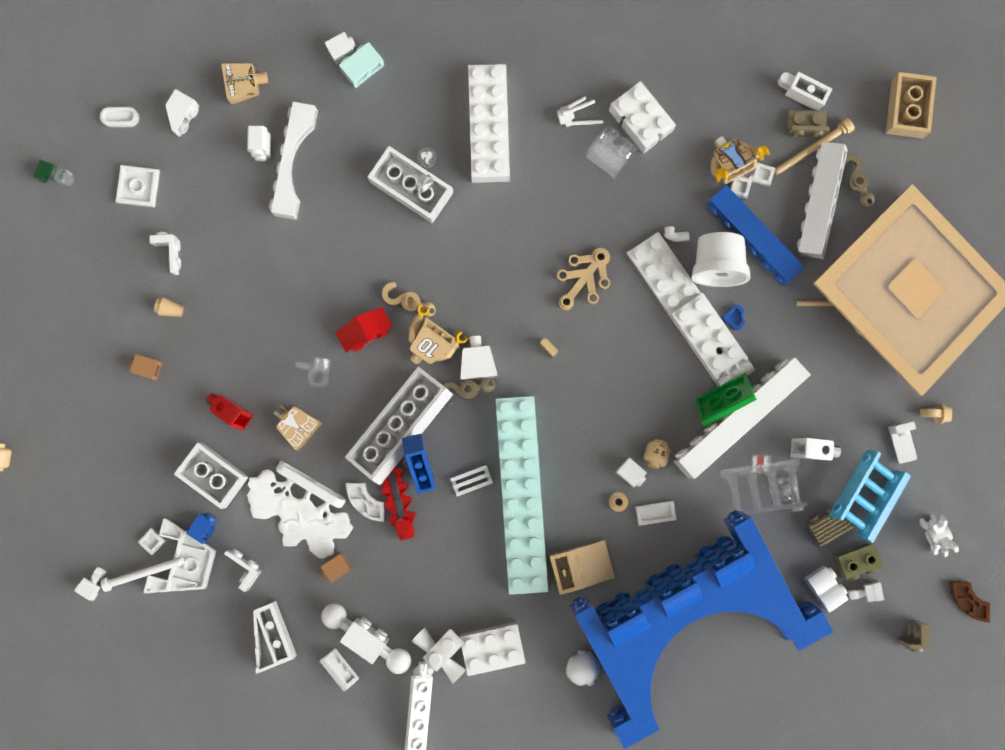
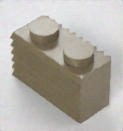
[805,506,854,547]

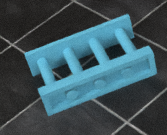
[829,450,911,542]

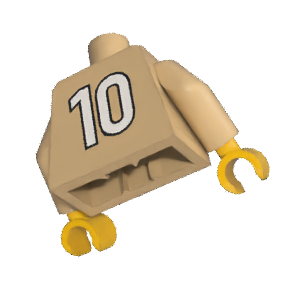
[408,304,468,364]

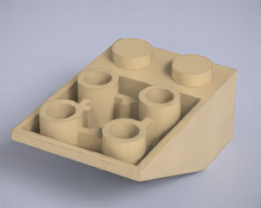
[549,540,615,595]

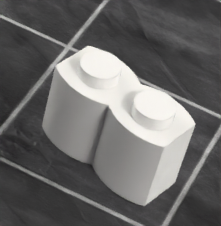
[247,126,271,161]
[804,566,848,613]

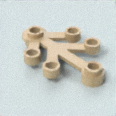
[557,248,610,311]

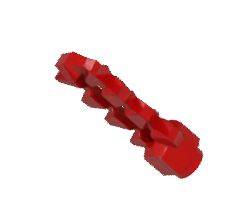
[381,466,416,541]

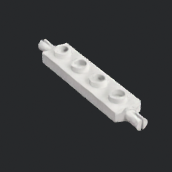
[405,661,433,750]

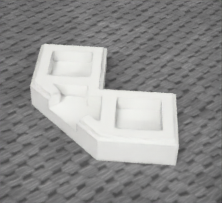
[730,163,775,199]

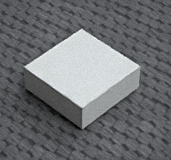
[138,528,167,555]

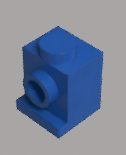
[186,512,217,544]

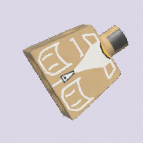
[274,405,323,451]

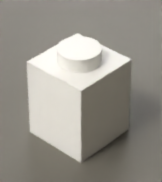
[325,32,356,65]
[615,458,647,488]

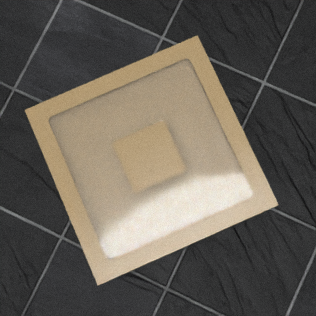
[813,184,1005,397]

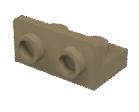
[787,110,829,138]
[899,620,930,652]

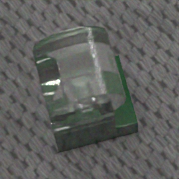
[33,160,76,188]

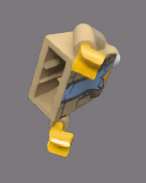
[711,137,770,185]

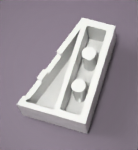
[253,601,297,674]

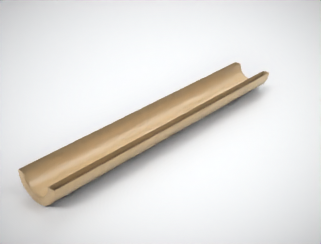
[796,300,834,306]

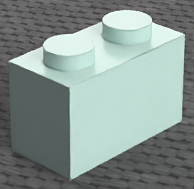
[339,42,384,88]

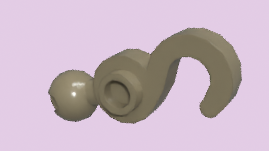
[844,155,875,207]
[443,378,495,406]

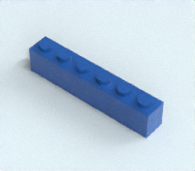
[707,185,805,286]

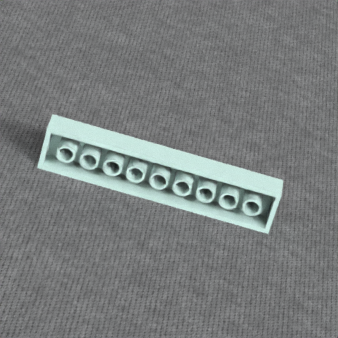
[496,396,548,595]

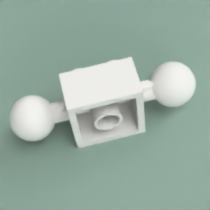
[321,603,411,674]

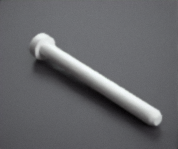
[101,557,184,592]

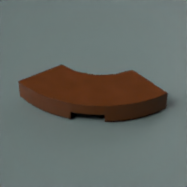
[949,581,990,623]

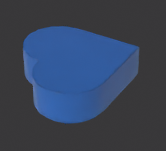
[721,305,745,330]

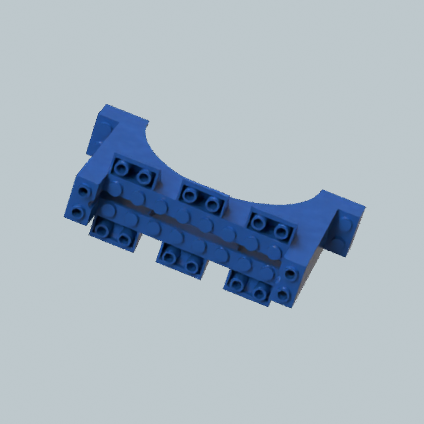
[569,510,833,749]

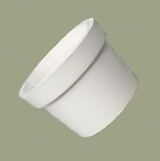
[692,232,750,287]

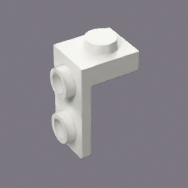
[149,232,181,275]

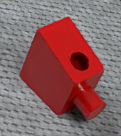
[206,393,254,431]

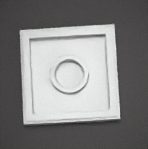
[115,165,160,208]

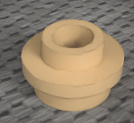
[609,492,628,512]

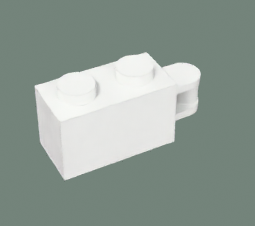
[778,72,832,111]

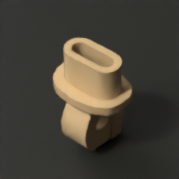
[920,404,952,424]

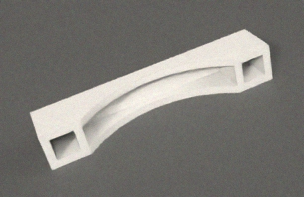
[269,102,318,220]

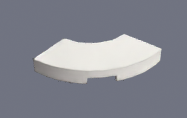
[346,483,385,522]

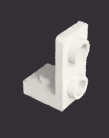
[888,421,917,464]
[224,549,261,592]

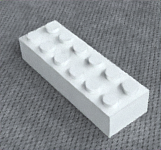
[468,64,510,183]
[345,366,453,485]

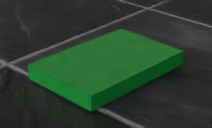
[695,372,757,427]

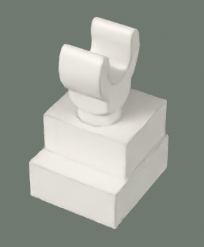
[74,567,107,601]
[848,580,884,602]

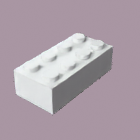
[368,146,453,224]

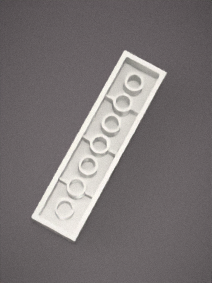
[673,358,811,479]

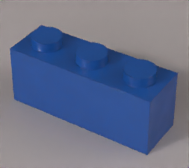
[402,433,436,494]

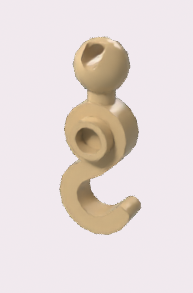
[382,282,436,317]

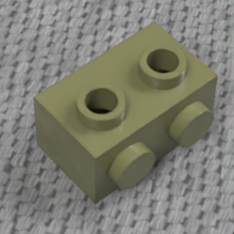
[833,542,883,581]

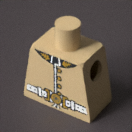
[221,63,269,104]

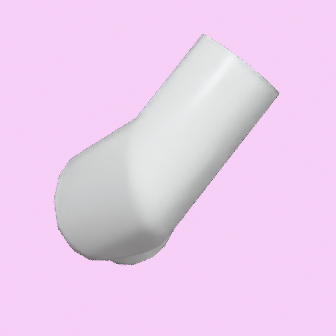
[664,226,689,242]

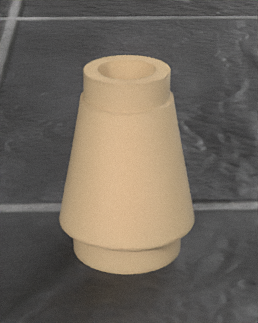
[154,297,184,317]

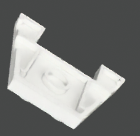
[143,518,217,593]

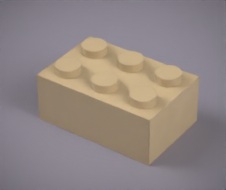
[886,72,937,139]

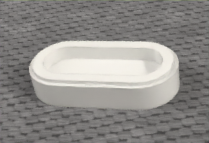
[100,107,139,127]

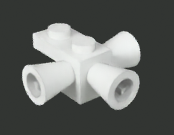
[411,628,466,684]

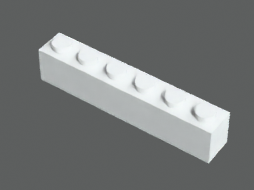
[797,142,848,259]

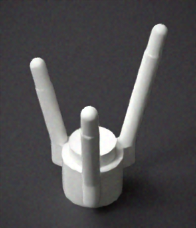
[556,96,604,127]

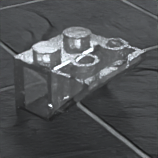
[585,126,639,178]

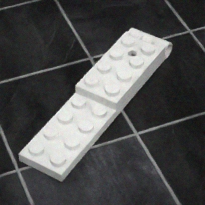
[627,232,755,387]

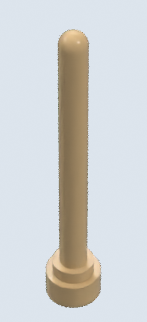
[774,118,855,175]

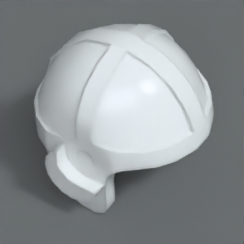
[566,649,600,686]

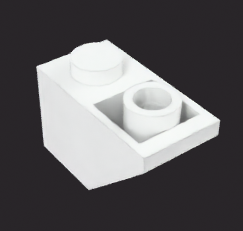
[166,89,199,137]

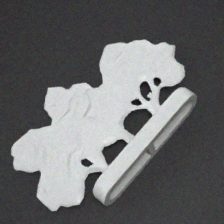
[247,461,353,559]

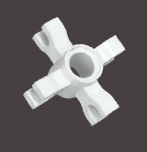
[920,514,959,557]

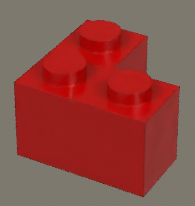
[335,307,393,353]

